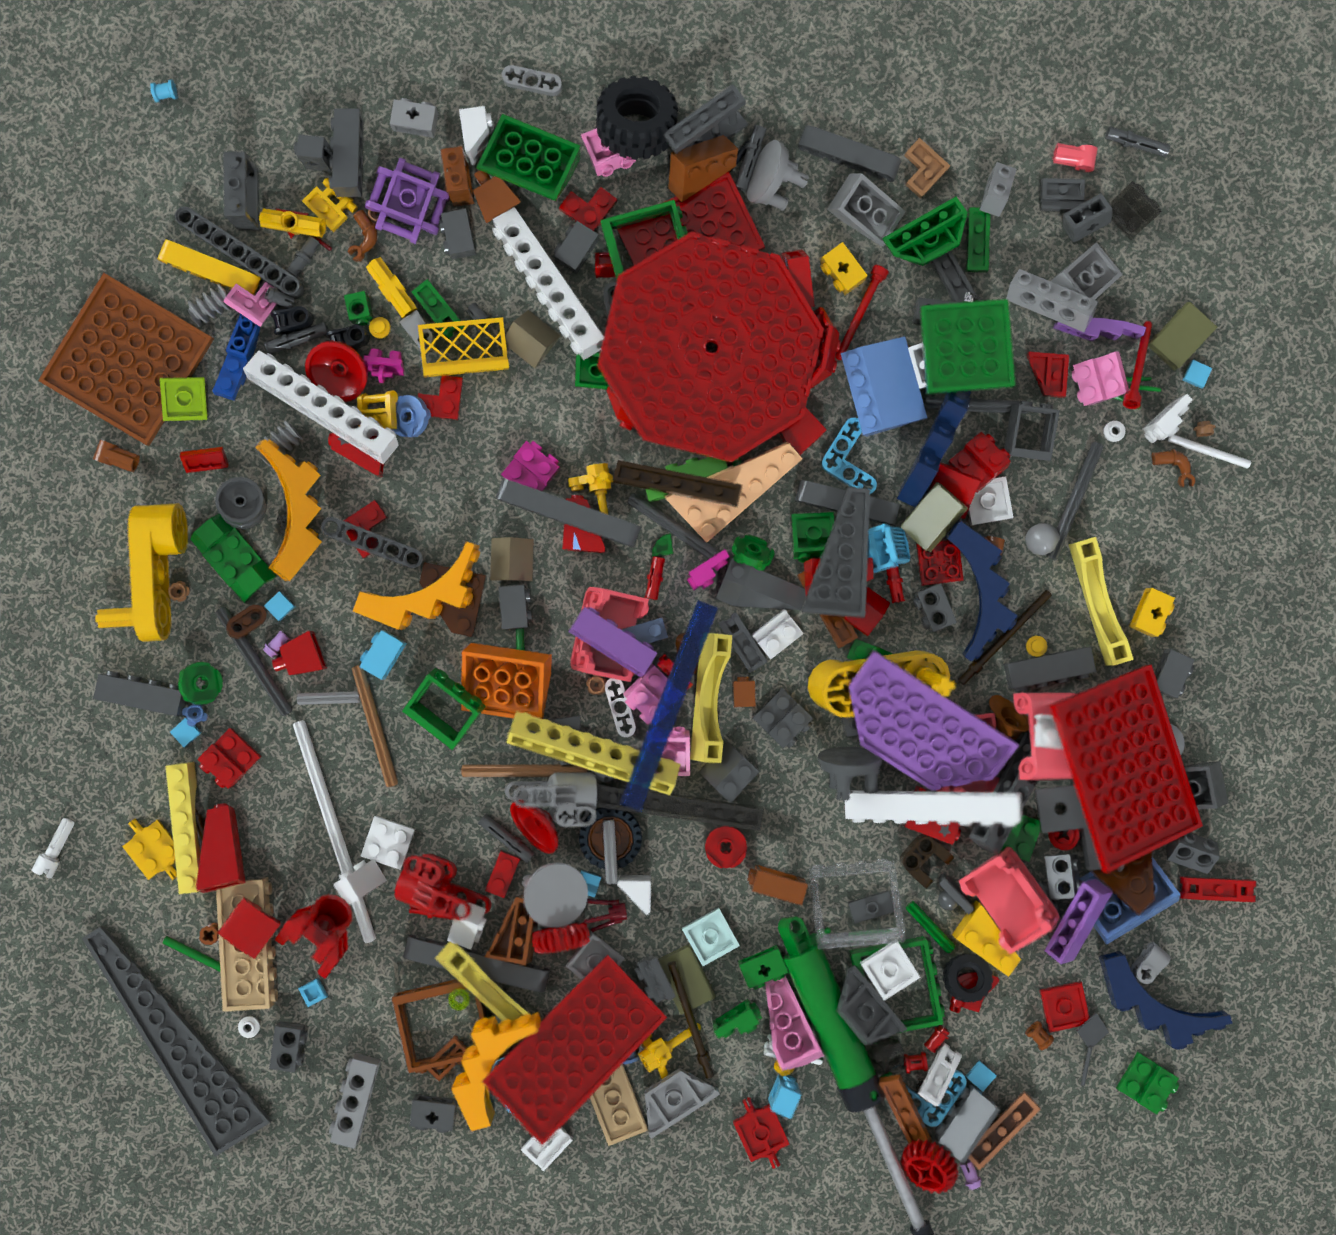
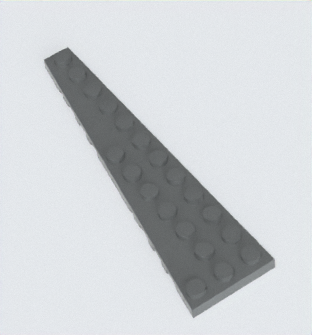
[82,926,272,1157]

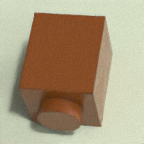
[733,677,756,707]

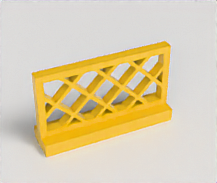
[418,317,509,378]

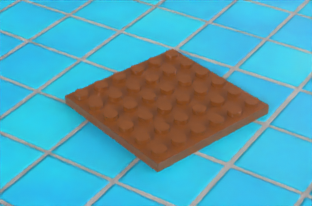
[38,273,214,446]

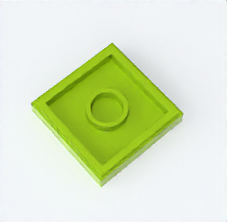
[160,377,207,421]

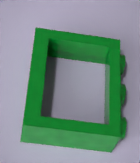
[402,668,486,750]

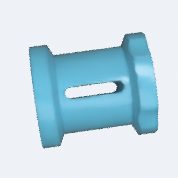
[150,79,178,103]

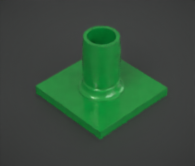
[920,299,1015,394]

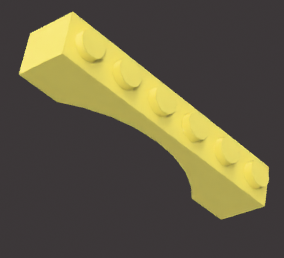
[1069,537,1134,666]
[690,633,732,763]
[166,762,201,894]
[435,942,529,1040]

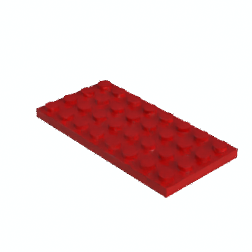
[482,955,667,1146]

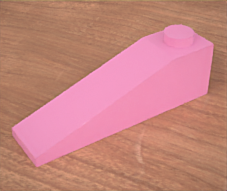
[765,975,824,1071]

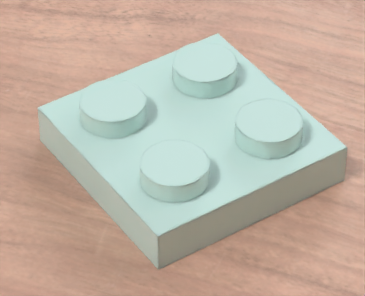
[682,907,740,966]

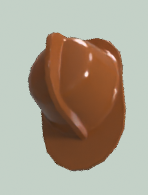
[989,695,1030,740]

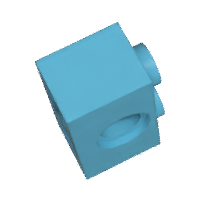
[768,1074,801,1119]

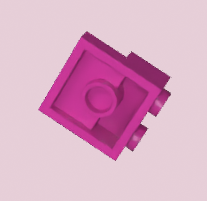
[501,441,560,491]
[687,550,730,591]

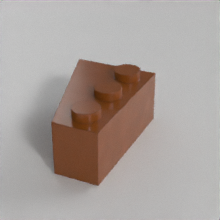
[668,135,738,202]
[485,894,538,965]

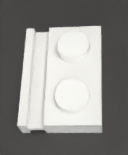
[751,609,804,660]
[1035,714,1063,749]
[521,1126,573,1172]

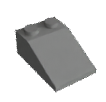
[827,173,906,247]
[1050,242,1123,300]

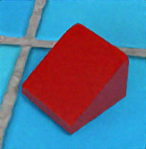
[595,252,615,278]

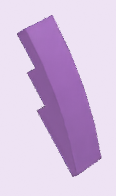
[1053,318,1146,342]

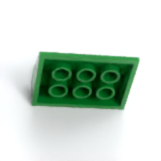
[477,114,581,201]

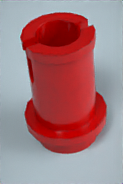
[924,1025,950,1053]

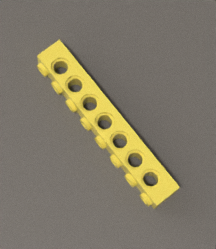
[506,711,680,795]

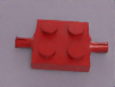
[733,1097,790,1169]

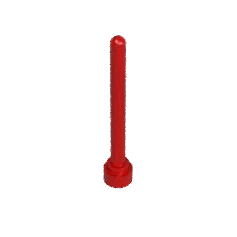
[835,265,889,360]
[1123,321,1152,409]

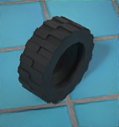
[943,954,993,1002]

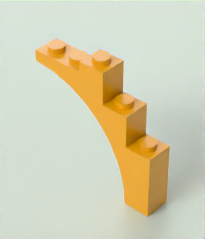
[255,439,322,581]
[353,542,480,630]
[451,1013,541,1131]

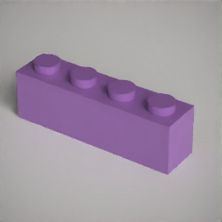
[568,607,657,677]
[1044,879,1113,964]

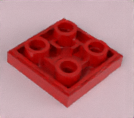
[916,540,964,586]

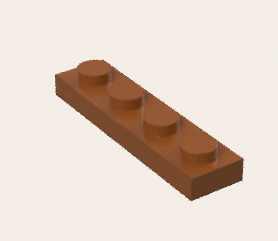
[797,571,858,649]
[879,1074,932,1144]

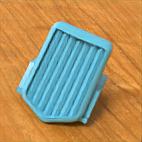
[867,524,910,573]

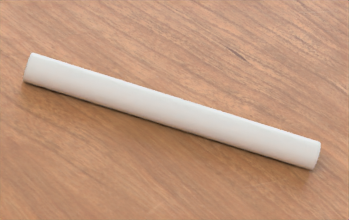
[1168,435,1251,469]

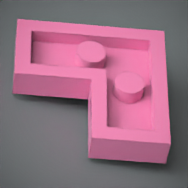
[223,282,277,327]

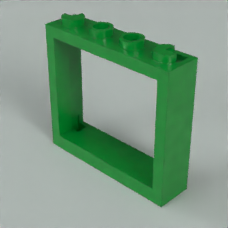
[600,200,688,280]
[849,936,945,1033]

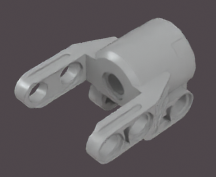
[504,772,597,827]

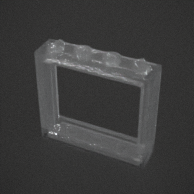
[808,859,906,949]

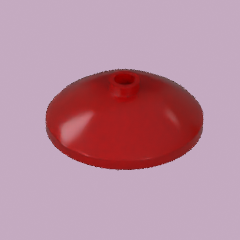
[305,341,368,402]
[510,800,559,854]

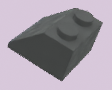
[699,741,760,803]
[1184,761,1228,809]

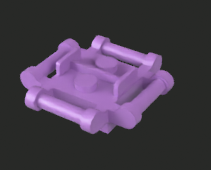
[364,158,450,244]

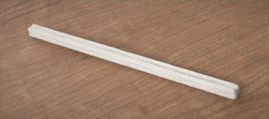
[293,720,376,943]

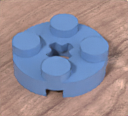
[392,395,431,437]

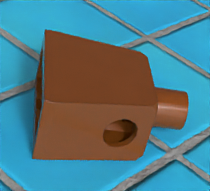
[473,170,521,223]

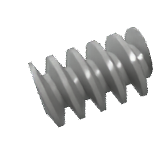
[188,283,231,327]
[255,421,303,466]

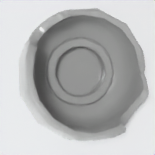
[1025,523,1060,555]

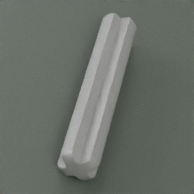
[297,691,360,705]
[603,820,618,884]

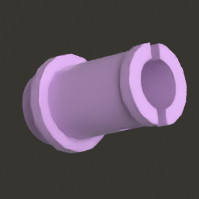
[263,631,290,658]
[960,1159,982,1190]

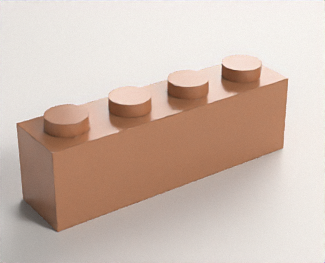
[968,1091,1041,1171]

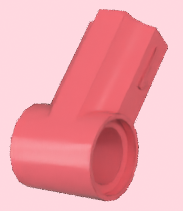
[1053,143,1098,172]

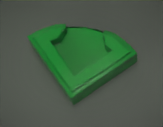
[652,533,673,557]

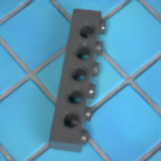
[969,731,1038,854]

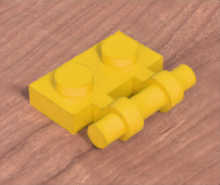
[302,178,358,233]

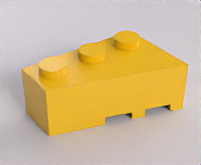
[952,901,1021,977]

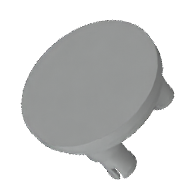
[747,140,809,211]
[522,862,588,928]

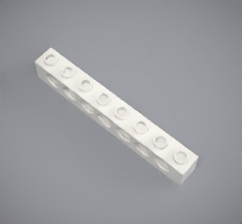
[492,207,604,360]
[243,350,399,464]

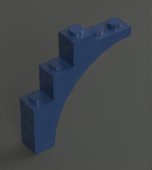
[897,391,971,508]
[945,520,1018,662]
[1098,951,1232,1050]

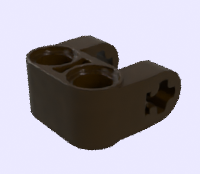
[900,834,955,889]

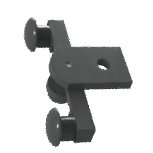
[1034,779,1125,871]

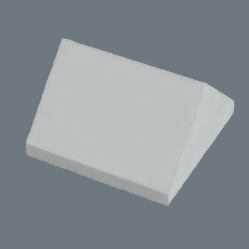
[617,875,651,915]

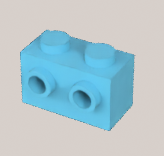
[359,630,407,680]

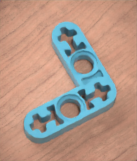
[821,418,877,494]
[906,1070,967,1127]

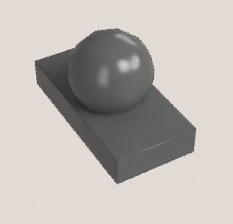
[938,873,974,915]

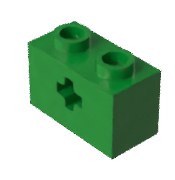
[738,945,788,989]

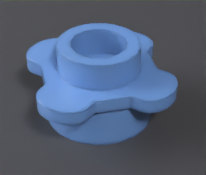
[182,704,208,727]

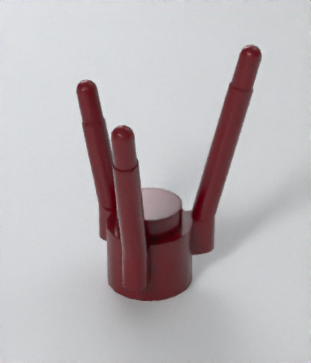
[584,899,627,932]

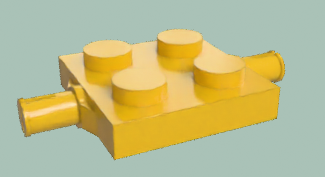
[122,818,177,881]

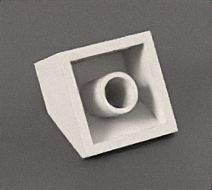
[459,106,495,165]

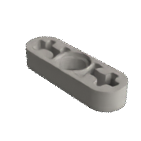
[502,65,562,96]

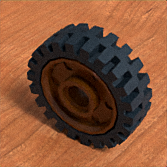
[579,806,642,869]

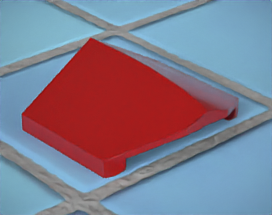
[844,586,890,636]

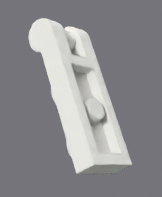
[918,1042,962,1106]

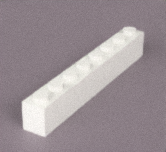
[845,790,1022,826]

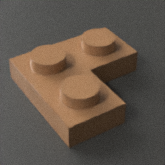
[904,138,950,199]

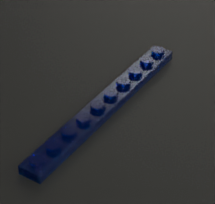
[620,600,718,812]

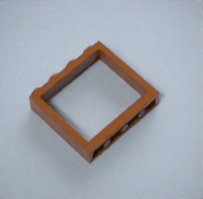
[392,979,488,1074]

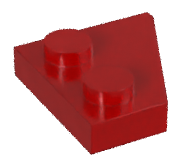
[1027,351,1069,398]

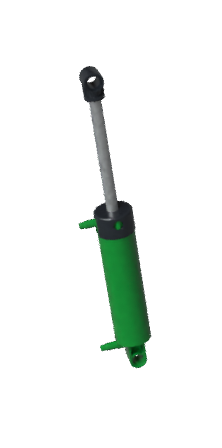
[778,917,935,1235]

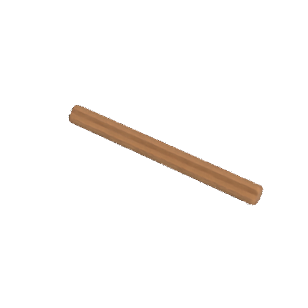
[352,665,398,787]
[461,764,588,777]

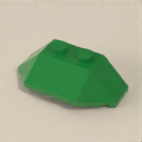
[883,197,968,266]

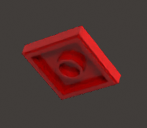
[1039,981,1090,1033]

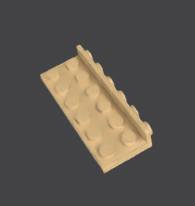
[216,877,278,1012]

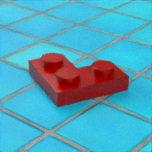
[559,187,617,232]
[418,376,463,420]
[343,500,387,558]

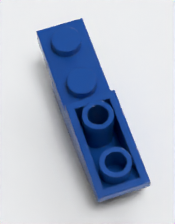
[212,314,260,401]

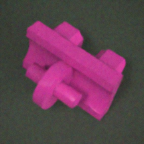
[363,348,404,383]

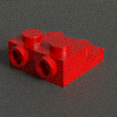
[948,431,1011,493]
[197,728,262,789]

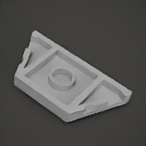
[644,1068,720,1139]

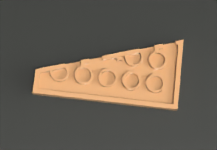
[664,442,802,543]

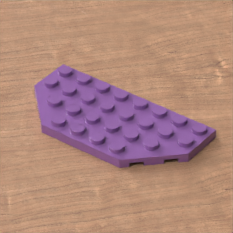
[849,650,1019,791]

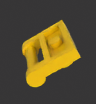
[357,390,398,429]

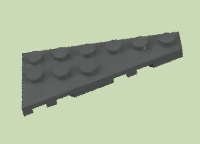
[800,487,870,618]

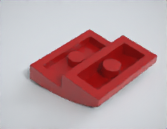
[928,462,980,519]
[218,897,280,959]

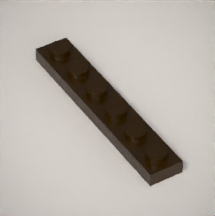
[613,460,743,507]

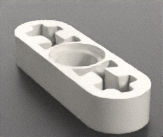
[605,678,636,737]

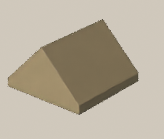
[505,310,561,368]
[490,537,534,582]

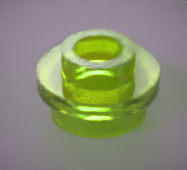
[448,988,470,1011]

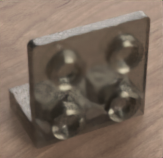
[1109,181,1162,240]

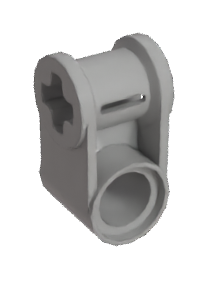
[399,309,436,352]
[1130,942,1171,984]

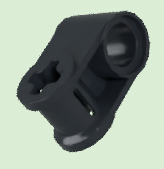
[270,306,314,335]
[326,325,370,349]

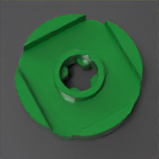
[732,535,775,571]
[178,662,223,705]

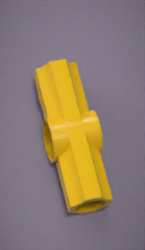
[259,208,326,238]
[366,257,418,319]

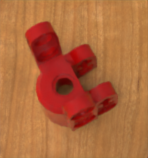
[395,854,491,921]
[275,895,353,979]

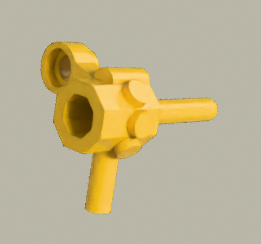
[568,463,613,515]
[638,1023,701,1079]

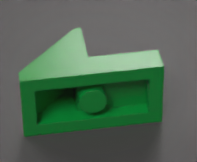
[847,639,893,660]

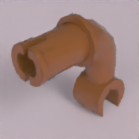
[348,210,377,262]
[1152,449,1195,487]

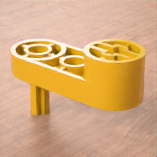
[95,503,188,642]
[808,650,955,717]

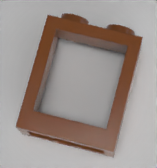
[441,146,475,207]
[747,864,808,905]

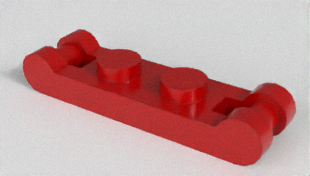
[1179,876,1256,902]

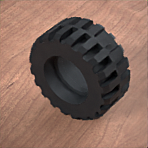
[596,76,678,160]

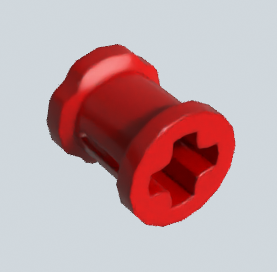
[903,1051,928,1074]

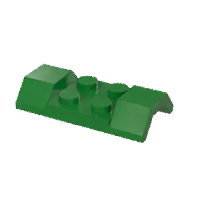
[190,513,277,603]

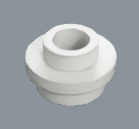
[1103,421,1125,442]
[238,1016,260,1038]

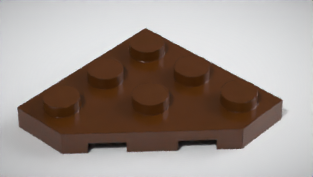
[419,562,486,637]
[1090,852,1155,916]

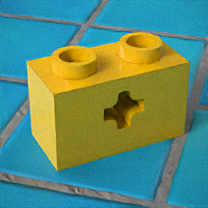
[820,242,868,295]
[1129,588,1175,637]

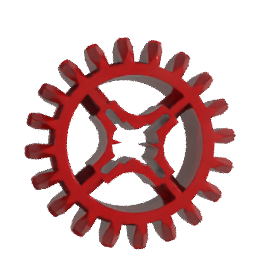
[532,922,590,954]
[900,1139,959,1194]

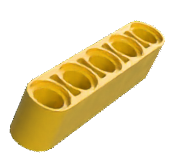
[157,239,261,295]

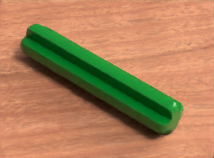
[906,901,955,953]

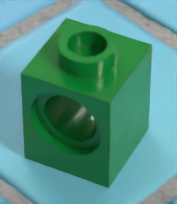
[344,291,374,326]

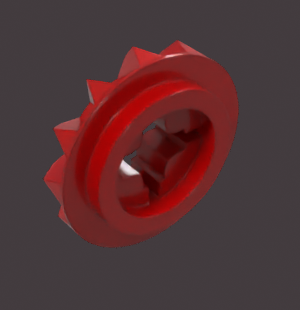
[1048,829,1081,851]

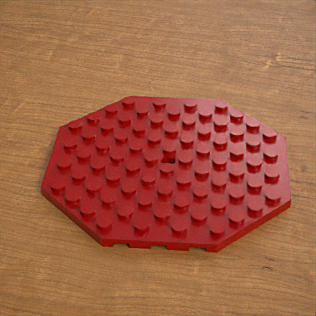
[597,232,824,462]

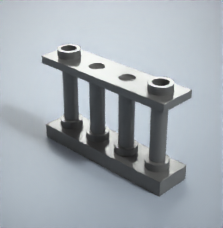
[664,84,748,160]

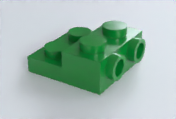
[791,512,834,563]
[1000,815,1040,862]
[712,999,762,1039]
[1116,1052,1179,1115]

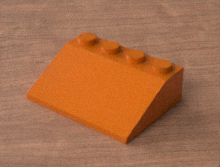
[461,643,552,719]

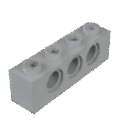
[1006,269,1098,332]
[329,1053,381,1149]

